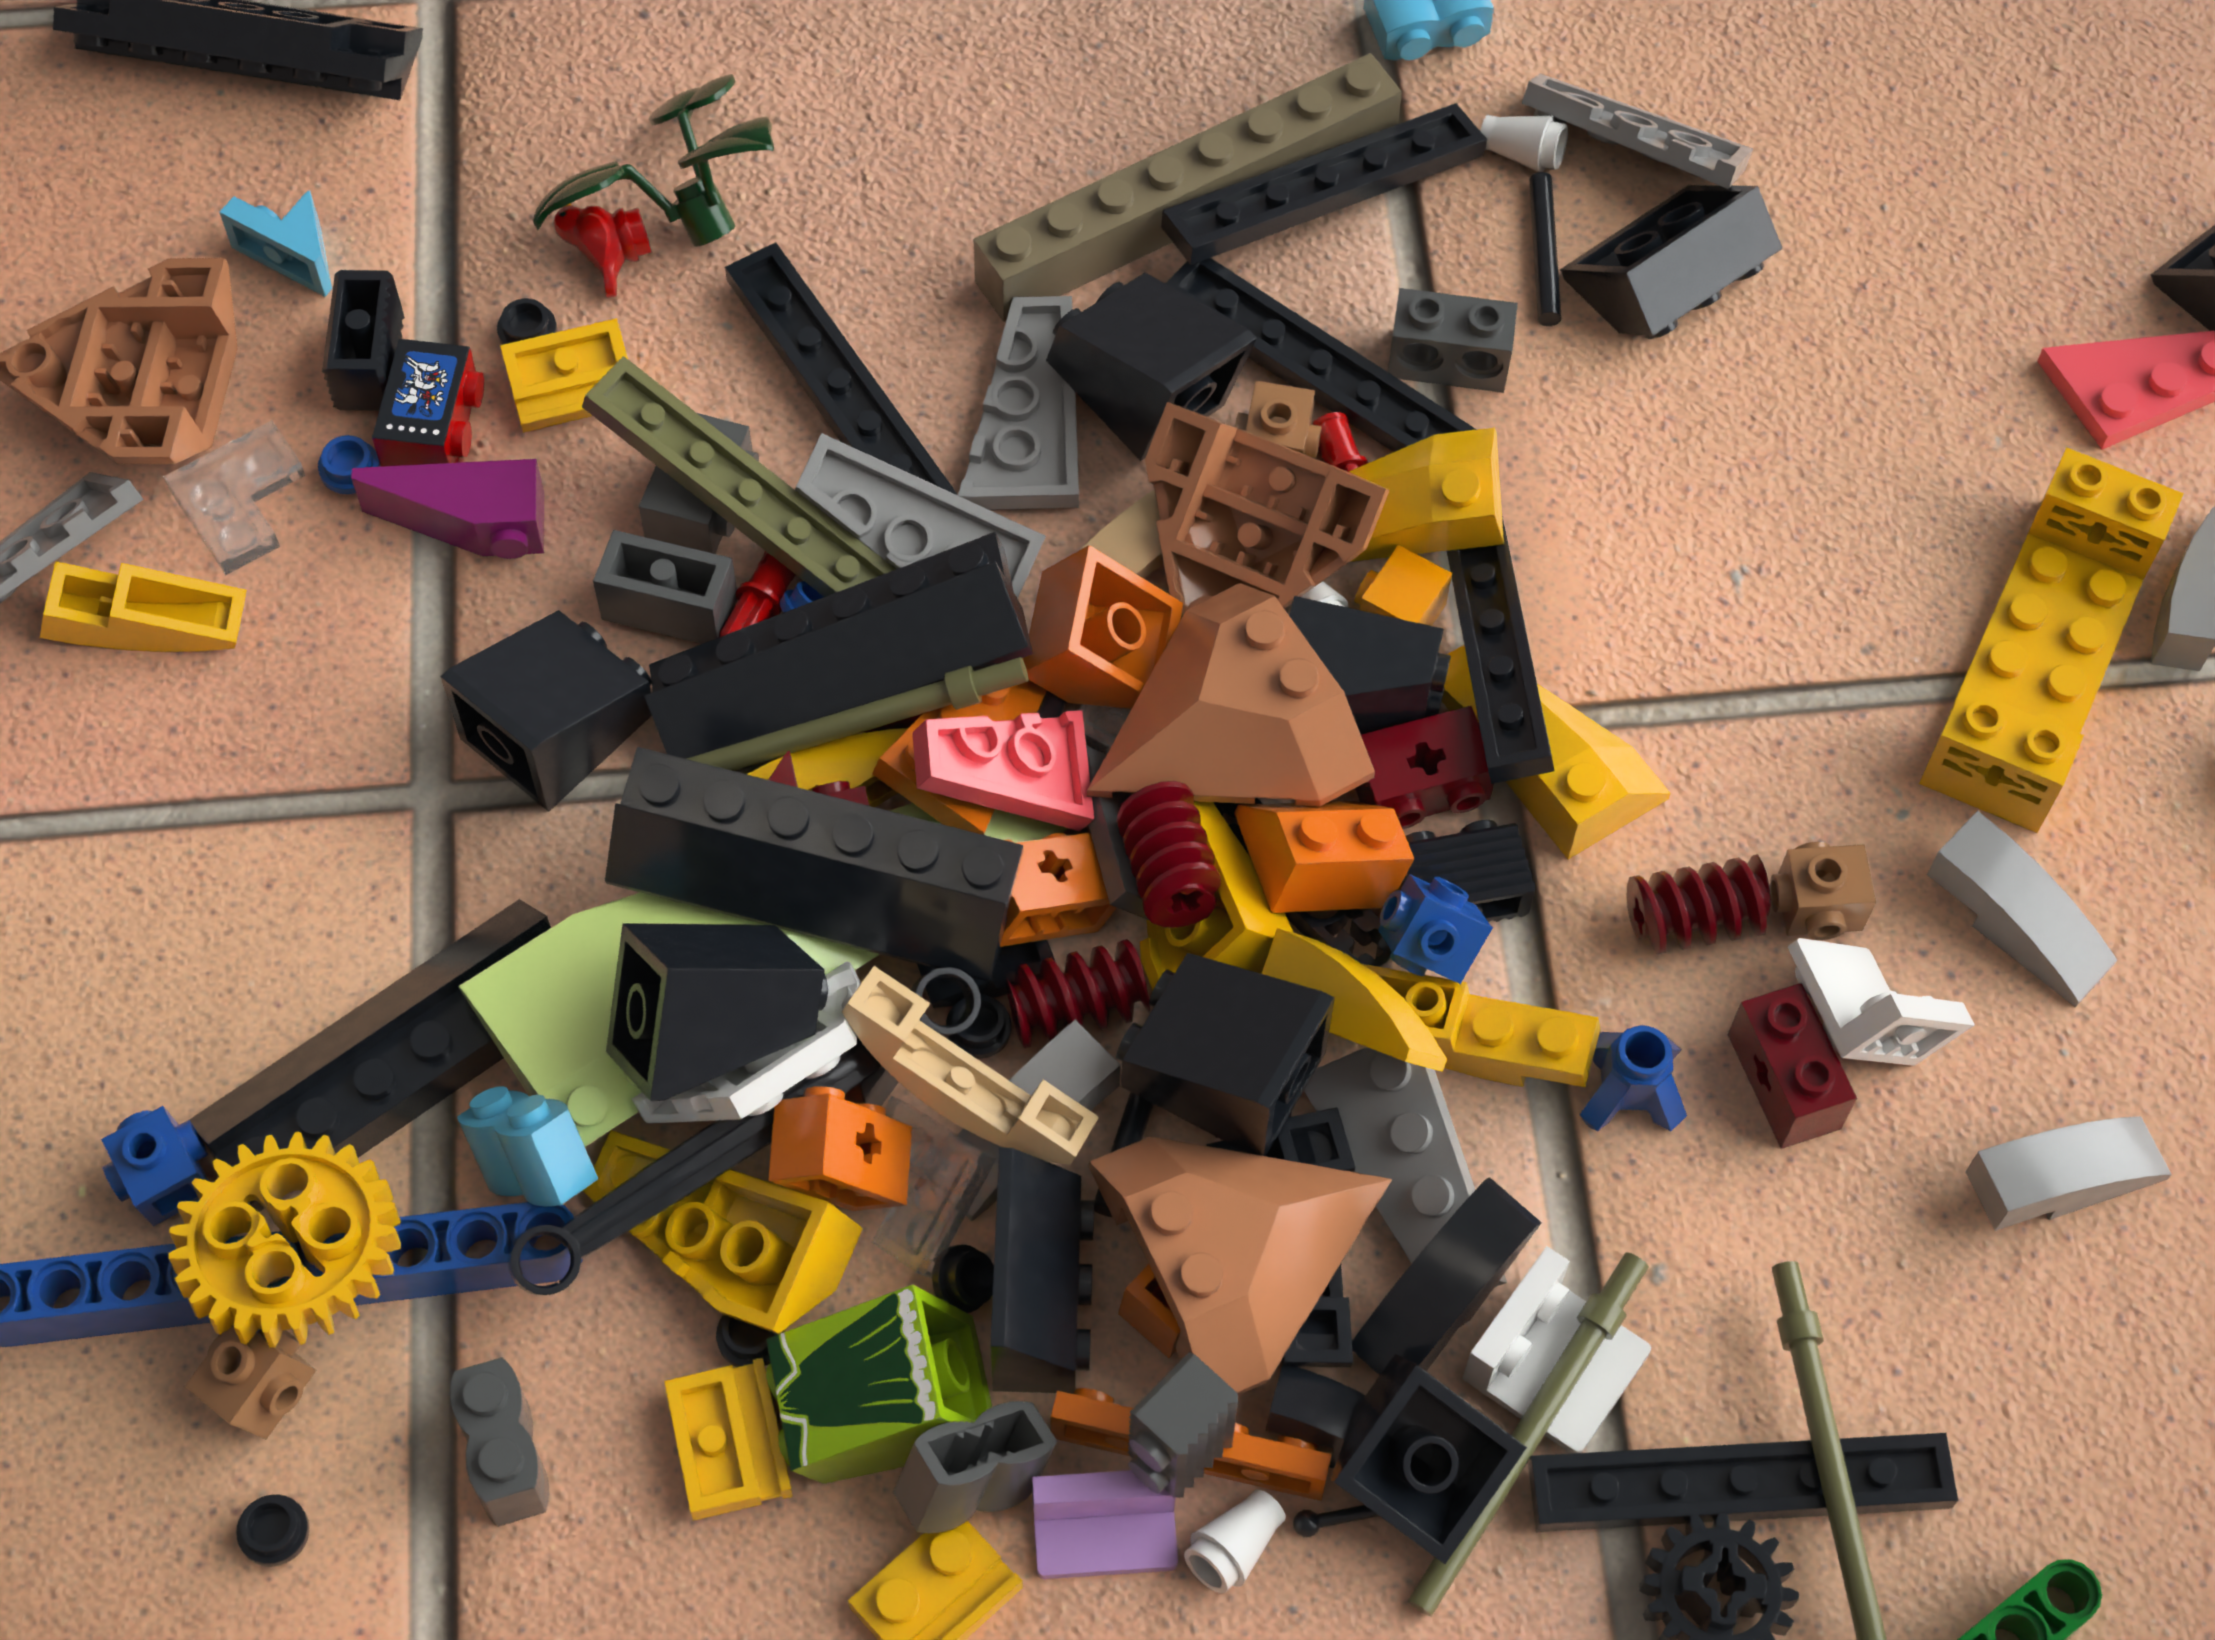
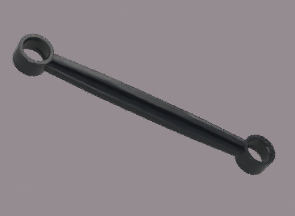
[507,967,981,1295]

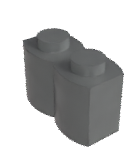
[450,1357,549,1527]
[893,1401,1057,1533]

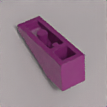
[351,459,544,559]

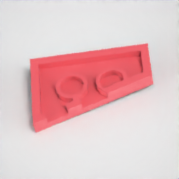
[2037,330,2215,450]
[912,710,1095,831]

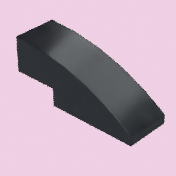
[1352,1177,1542,1375]

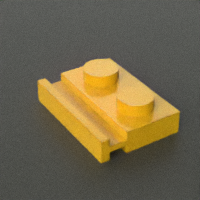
[500,318,628,433]
[664,1358,793,1521]
[848,1520,1023,1640]

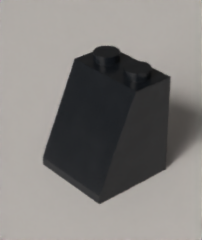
[1046,273,1257,461]
[1289,596,1451,735]
[440,610,652,812]
[606,923,828,1101]
[1116,953,1335,1156]

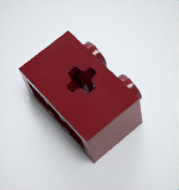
[1355,706,1494,829]
[1727,982,1857,1149]

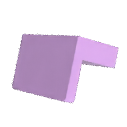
[1032,1470,1178,1579]

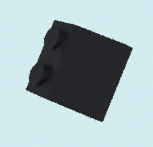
[1330,1354,1527,1564]

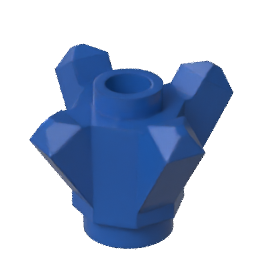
[1579,1025,1687,1131]

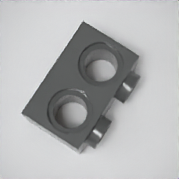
[1388,288,1518,393]

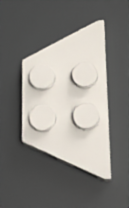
[632,961,861,1123]

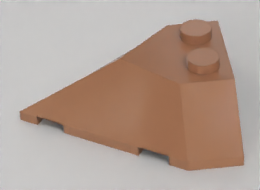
[0,258,238,464]
[1145,402,1390,620]
[1087,583,1375,807]
[1088,1136,1392,1395]

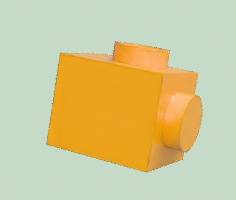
[1354,545,1452,626]

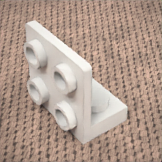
[1788,938,1974,1066]
[1462,1246,1651,1453]

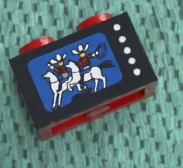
[372,338,484,467]

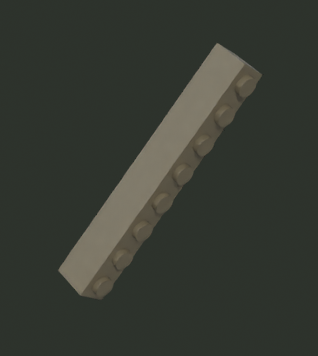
[973,53,1402,323]

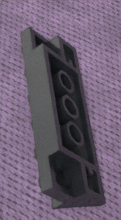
[53,0,423,100]
[644,532,1033,759]
[605,747,1024,982]
[189,899,551,1212]

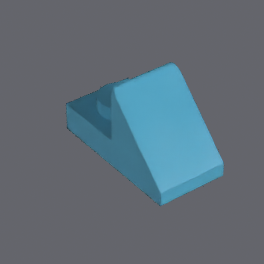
[219,191,332,297]

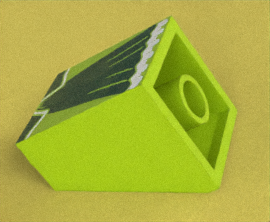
[766,1285,992,1484]

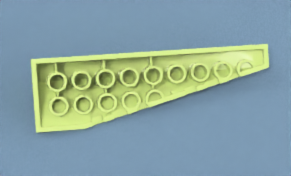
[458,803,1069,1147]

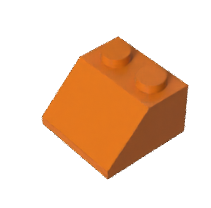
[1023,545,1183,709]
[1234,801,1414,913]

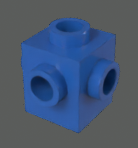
[1378,874,1493,984]
[101,1106,209,1226]

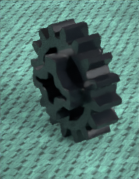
[1639,1512,1799,1640]

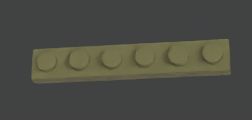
[582,356,896,597]

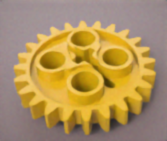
[168,1132,401,1348]

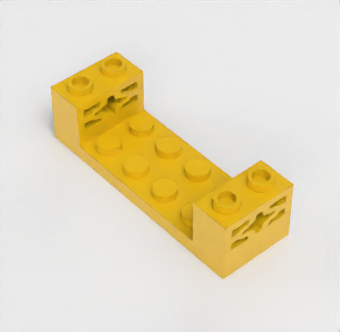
[1919,447,2184,833]

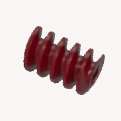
[1117,781,1221,928]
[1626,854,1771,954]
[1005,939,1150,1048]

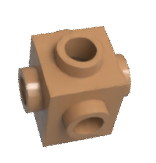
[1235,381,1322,459]
[1770,842,1876,940]
[184,1325,317,1440]

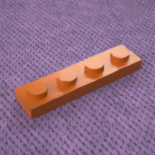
[1051,1388,1332,1501]

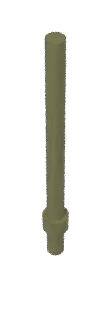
[687,657,1029,771]
[1408,1252,1649,1617]
[1772,1261,1887,1640]

